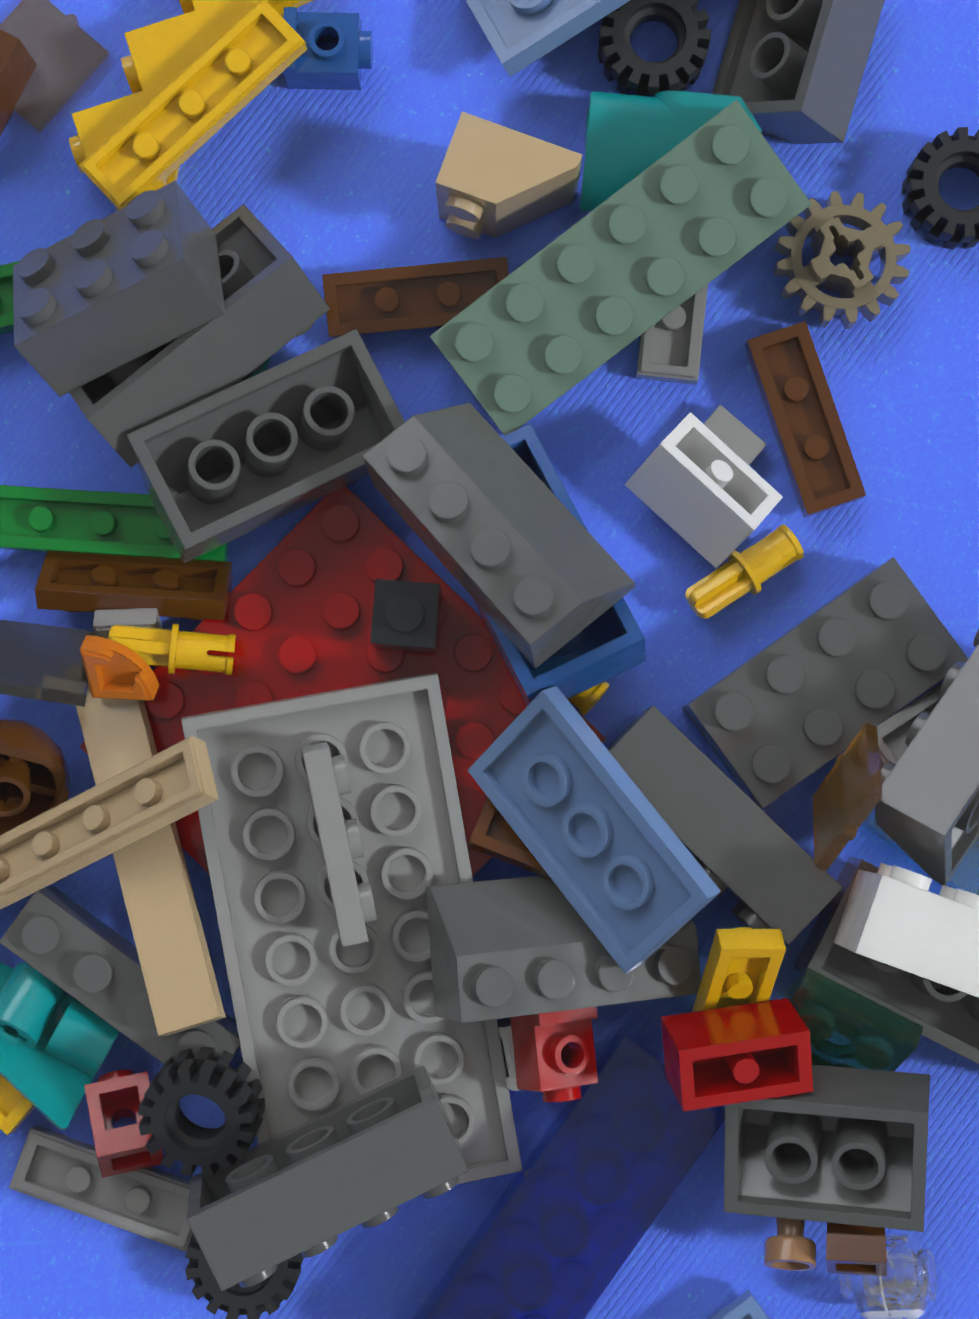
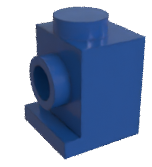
[283,7,373,90]

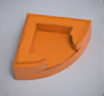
[79,635,159,700]

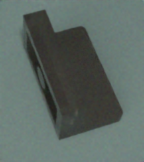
[0,620,96,707]

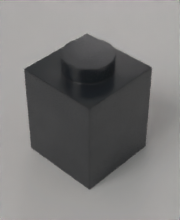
[370,579,442,653]

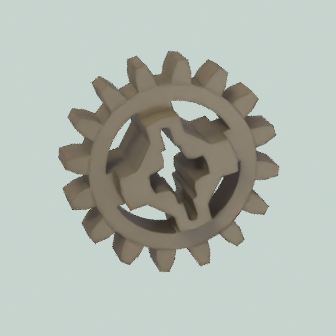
[773,191,911,329]

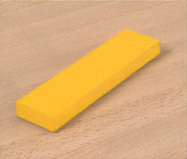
[78,0,307,210]

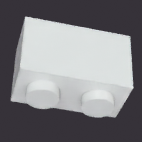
[624,412,783,568]

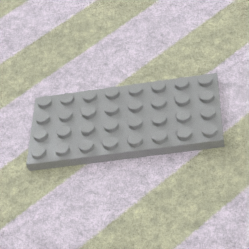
[181,672,523,1184]

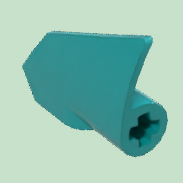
[579,91,762,213]
[0,962,120,1130]

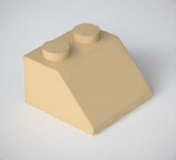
[435,111,582,239]

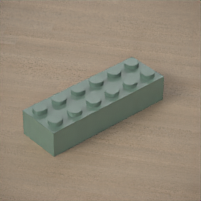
[430,99,812,436]

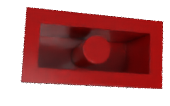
[661,998,813,1112]

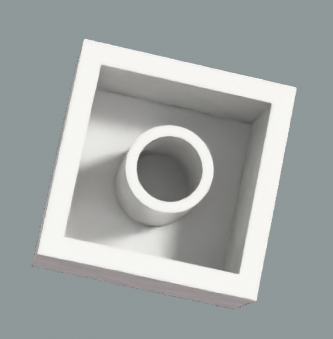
[833,863,979,998]

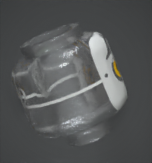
[839,1234,937,1319]

